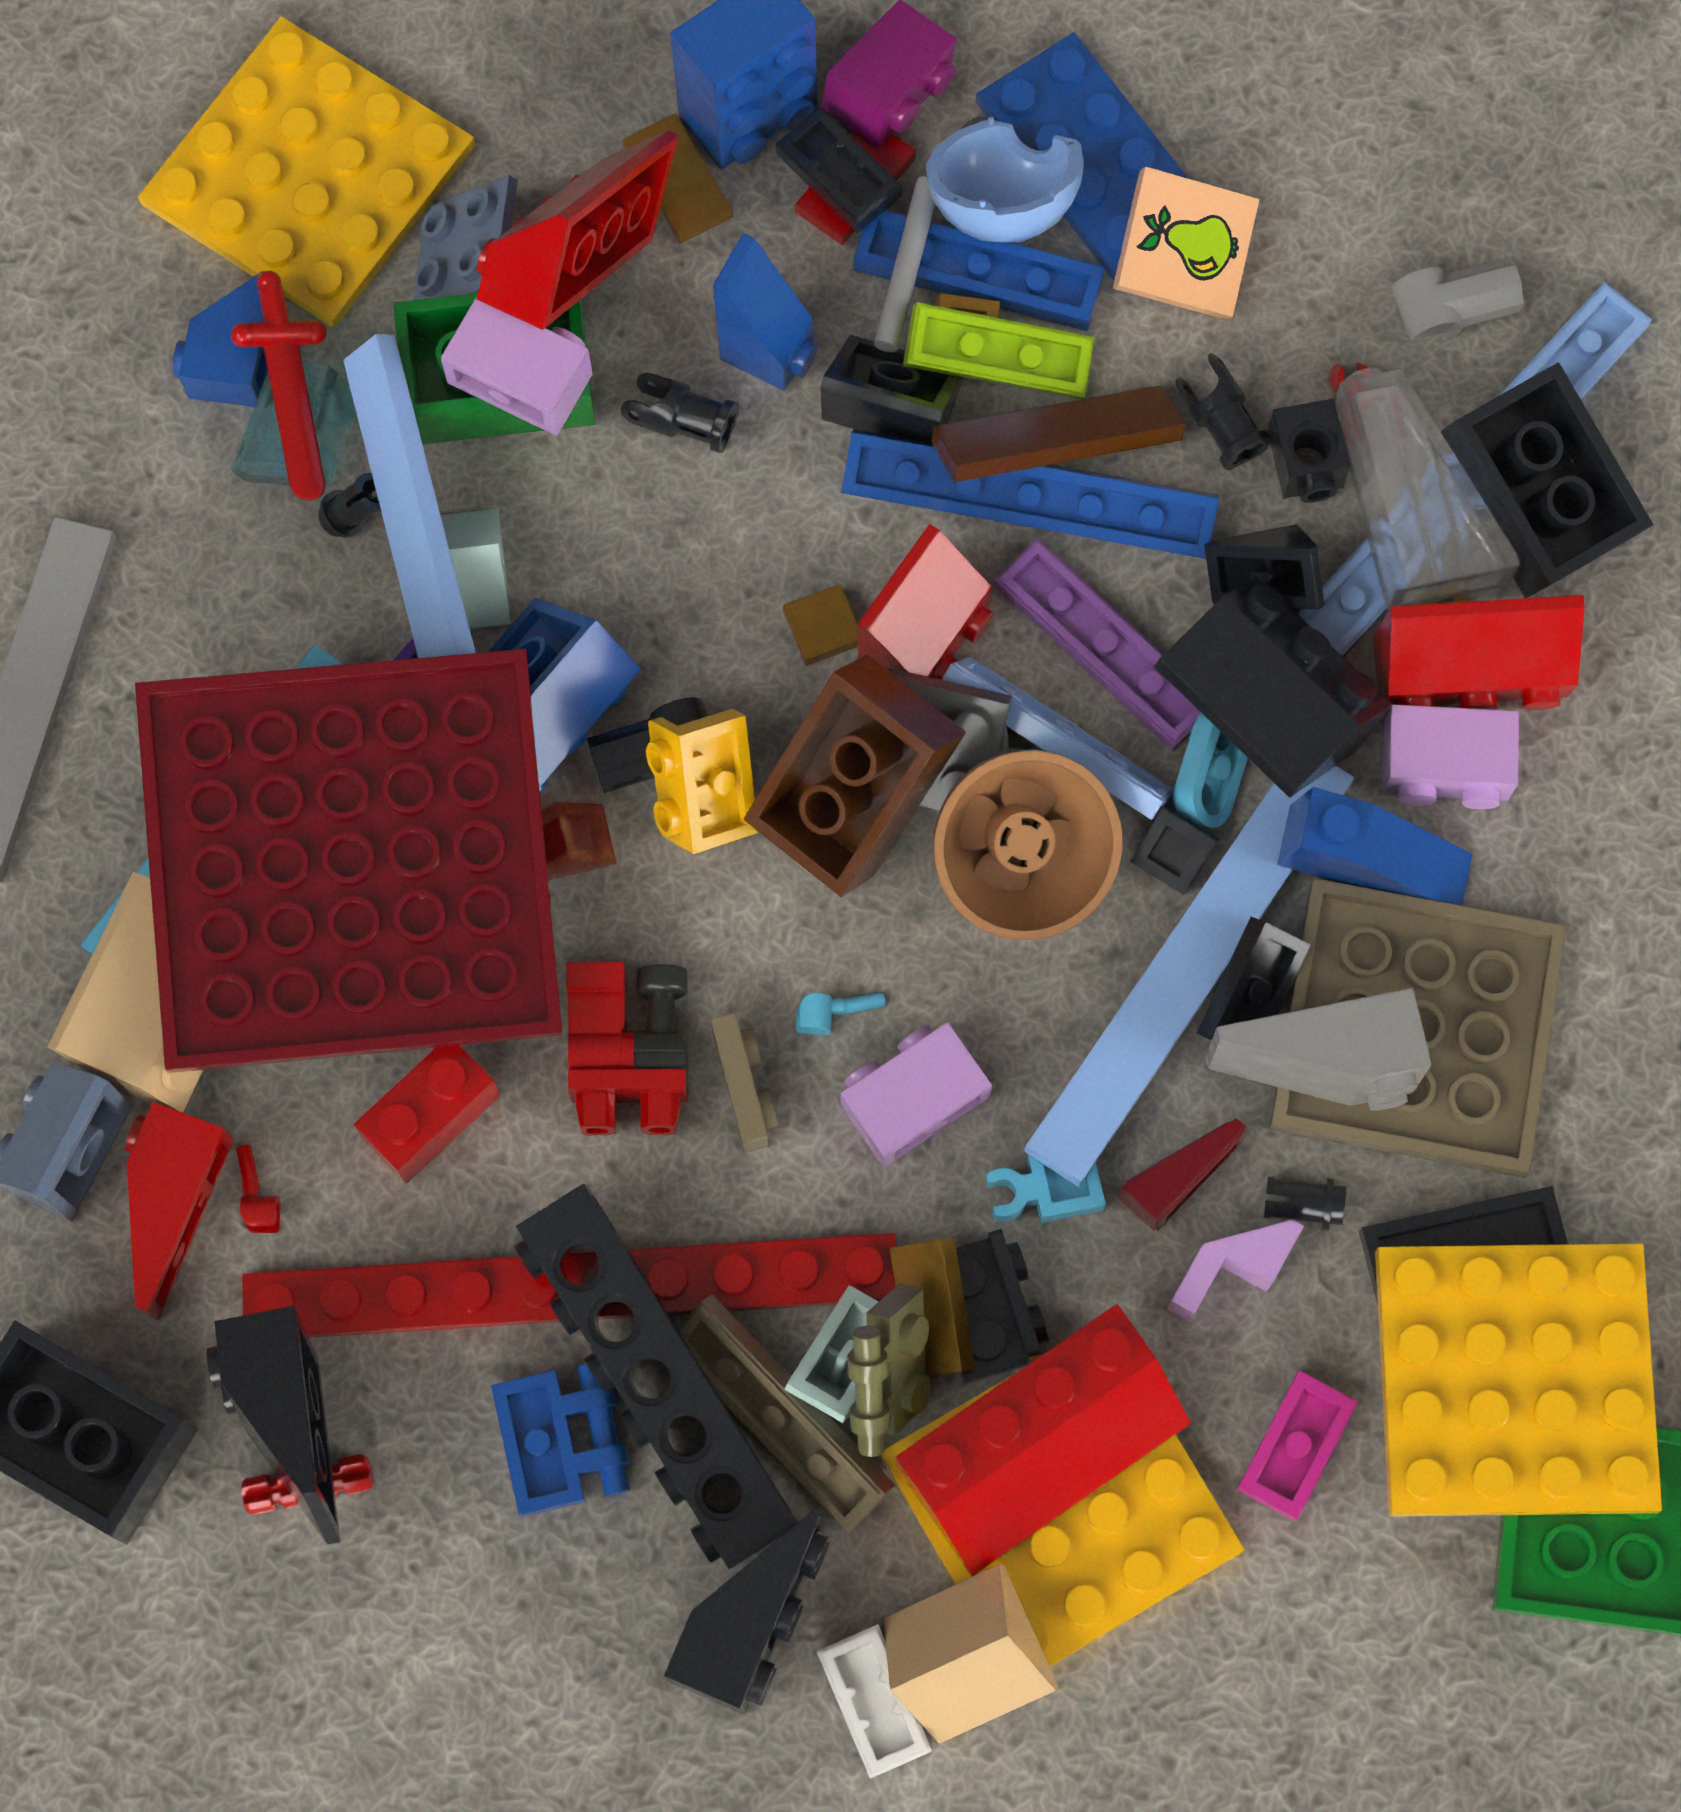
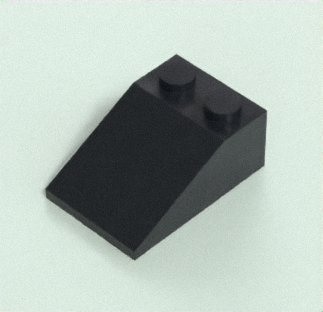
[207,1306,341,1545]

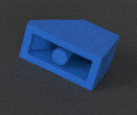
[173,271,268,408]

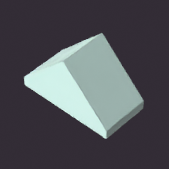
[441,508,511,631]
[785,1285,878,1423]

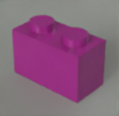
[821,0,957,149]

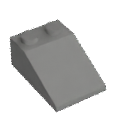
[1205,988,1432,1111]

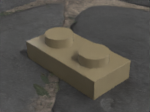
[710,1012,778,1154]

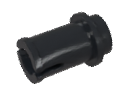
[318,473,381,538]
[1264,1176,1346,1230]

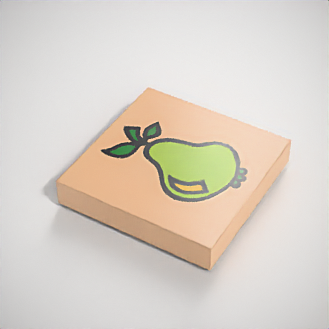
[1113,167,1260,319]

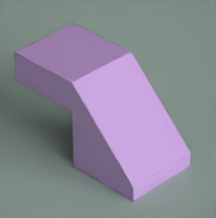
[1167,1220,1304,1323]

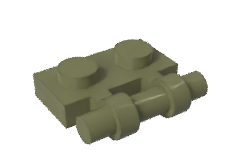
[847,1283,931,1457]

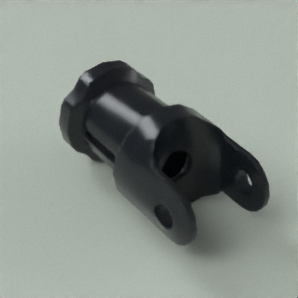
[1175,353,1272,470]
[621,373,739,453]

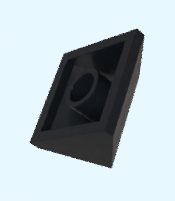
[821,334,964,443]

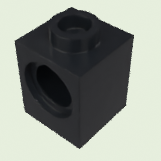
[1267,398,1351,503]

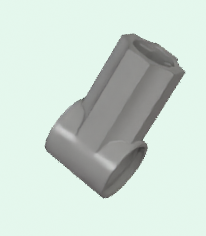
[1392,257,1524,348]

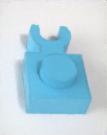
[985,1155,1106,1224]

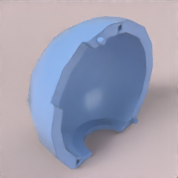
[926,117,1084,242]

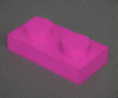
[1236,1370,1358,1522]

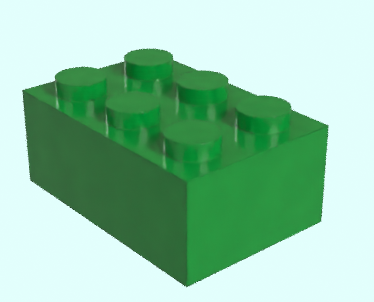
[393,293,596,444]

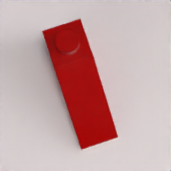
[125,1101,234,1320]

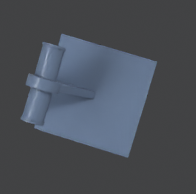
[413,175,518,300]

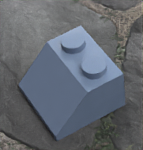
[0,1063,132,1222]

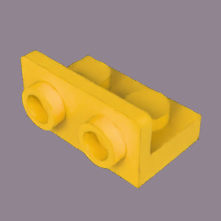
[646,709,759,854]

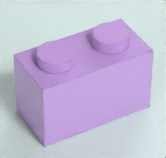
[441,297,593,436]
[1382,705,1519,809]
[840,1022,992,1168]

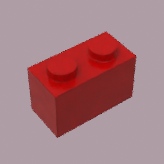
[353,1045,501,1184]

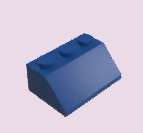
[488,598,641,794]

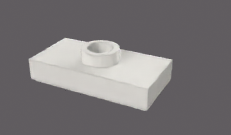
[816,1624,932,1779]

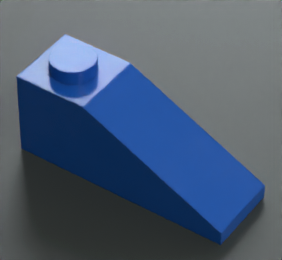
[713,233,818,391]
[1277,787,1472,906]

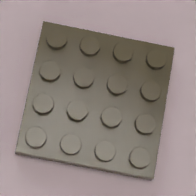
[1269,878,1567,1178]

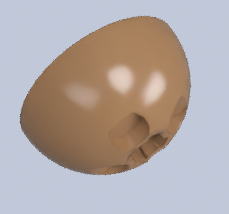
[933,750,1122,940]

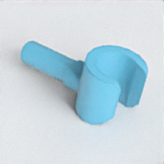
[796,992,885,1035]

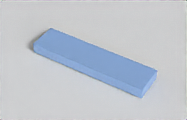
[942,656,1173,820]

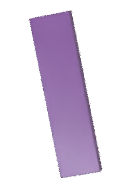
[994,538,1201,751]

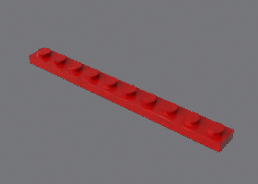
[242,1233,896,1338]

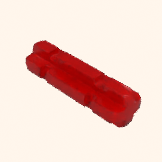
[241,1454,373,1515]

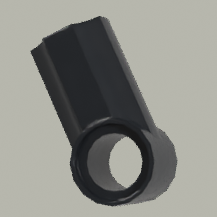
[586,697,708,793]

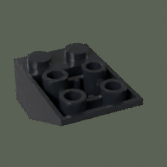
[664,1511,830,1715]

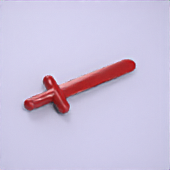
[230,270,327,501]

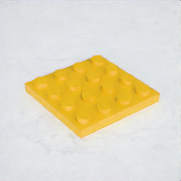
[138,16,476,329]
[1375,1244,1662,1517]
[880,1371,1245,1667]

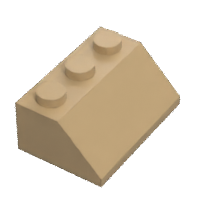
[47,872,203,1113]

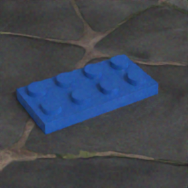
[976,32,1189,282]

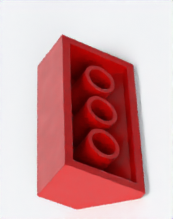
[476,130,679,330]
[895,1303,1191,1577]

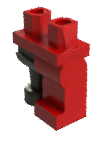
[566,962,688,1136]

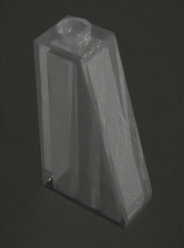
[1334,368,1519,611]

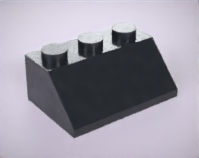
[1154,576,1393,798]

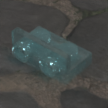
[231,363,357,502]

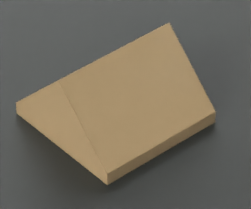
[884,1563,1059,1744]

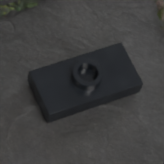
[775,107,902,234]

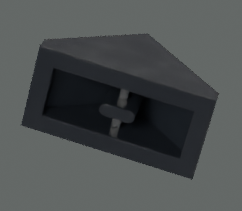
[1204,524,1325,610]

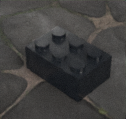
[1432,362,1654,598]
[0,1320,198,1545]

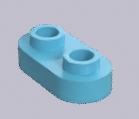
[1173,713,1248,828]

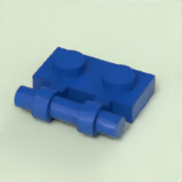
[491,1364,631,1518]

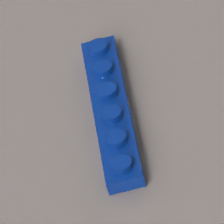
[841,429,1219,559]

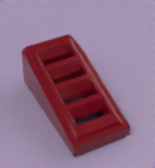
[1117,1118,1246,1231]

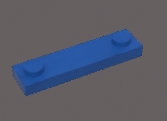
[853,210,1105,331]

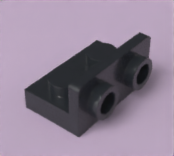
[956,1229,1049,1385]

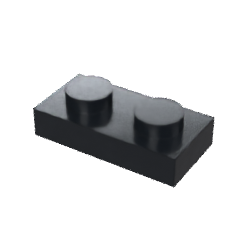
[1196,916,1311,1040]

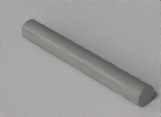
[874,176,935,352]

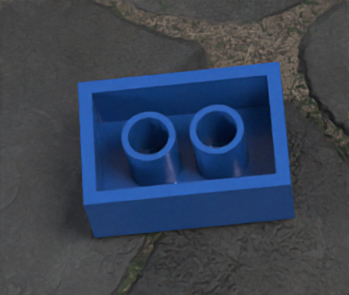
[670,0,818,170]

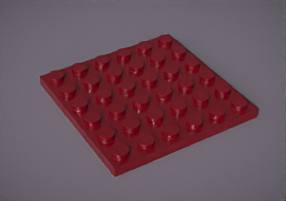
[135,649,562,1073]

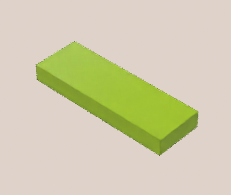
[903,302,1095,399]

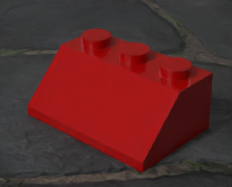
[1373,595,1585,710]

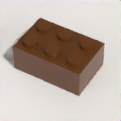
[743,654,966,897]

